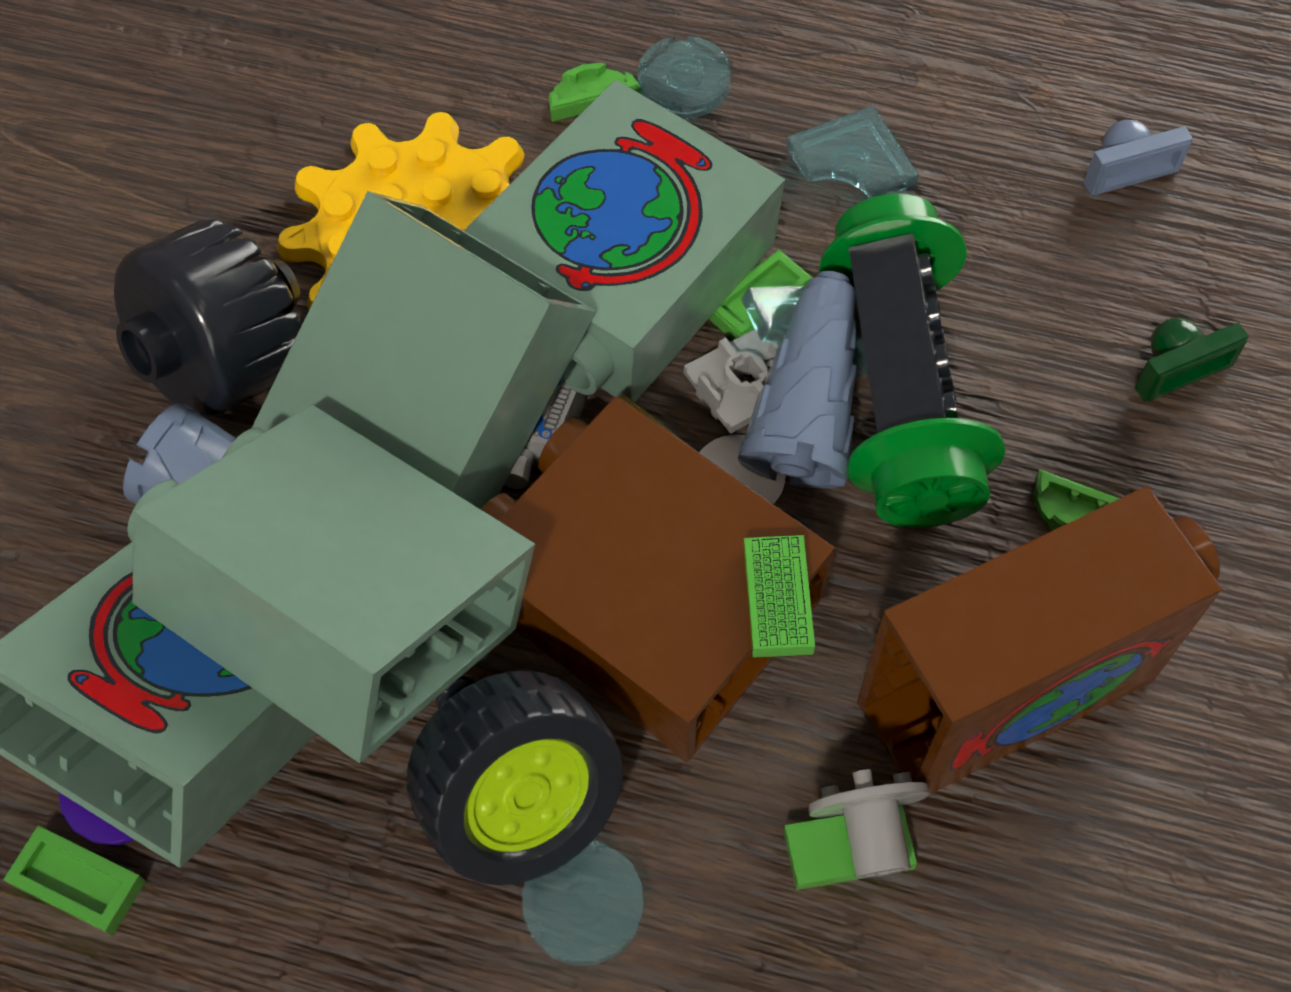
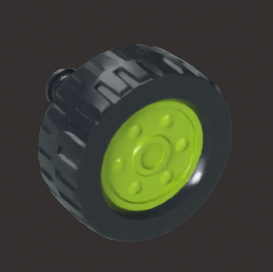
[406,671,623,885]

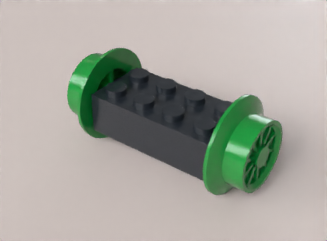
[819,194,1005,528]

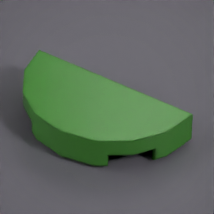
[549,63,641,122]
[1033,469,1120,531]

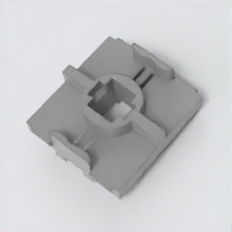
[683,328,778,434]

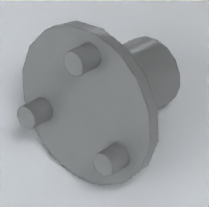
[808,769,931,878]

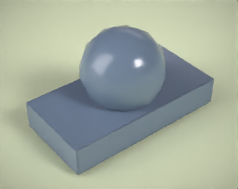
[1084,119,1193,196]

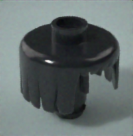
[114,219,301,417]

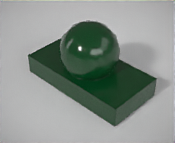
[1135,317,1249,402]

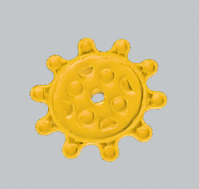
[277,112,525,310]

